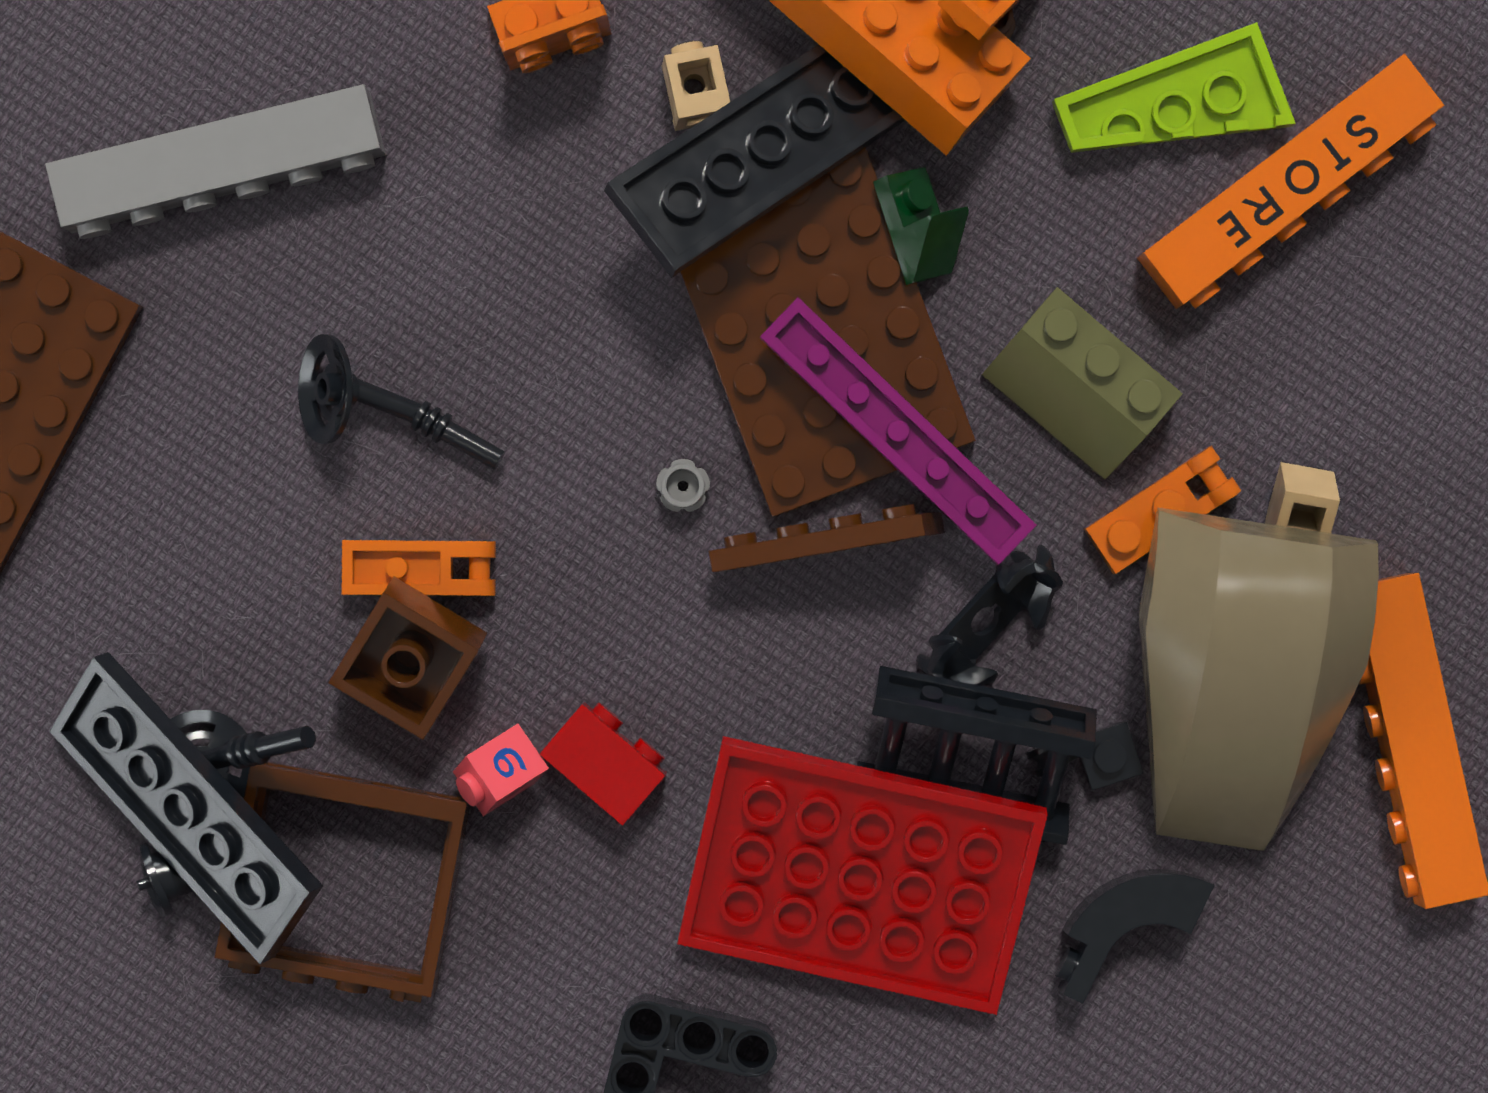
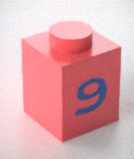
[453,724,549,817]

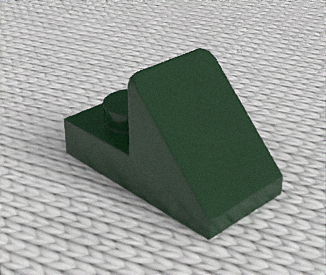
[873,167,969,285]

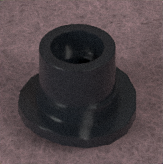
[136,842,193,917]

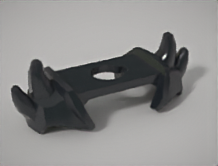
[916,545,1063,686]

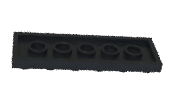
[604,44,905,278]
[49,652,323,964]

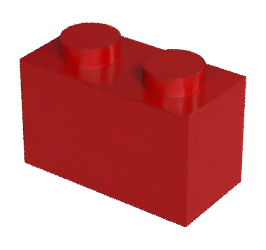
[540,702,667,826]

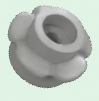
[656,459,710,512]

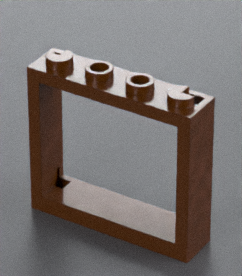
[215,762,470,1003]

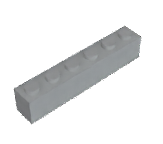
[45,84,386,239]

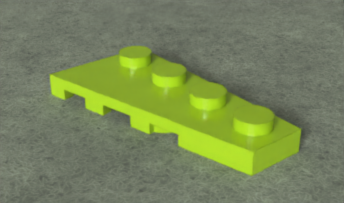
[1052,22,1296,153]

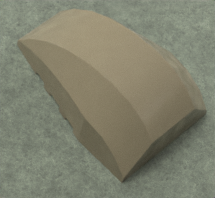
[1138,507,1379,851]

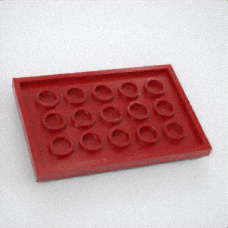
[677,736,1048,1015]

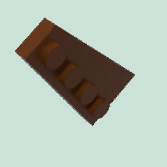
[709,504,945,572]

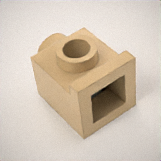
[662,41,730,131]

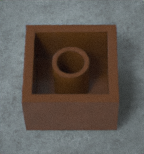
[328,576,487,740]

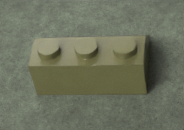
[981,287,1183,480]

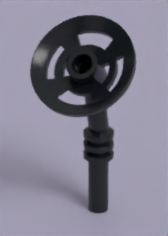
[298,334,505,470]
[171,710,316,798]

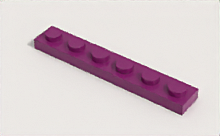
[760,297,1037,565]

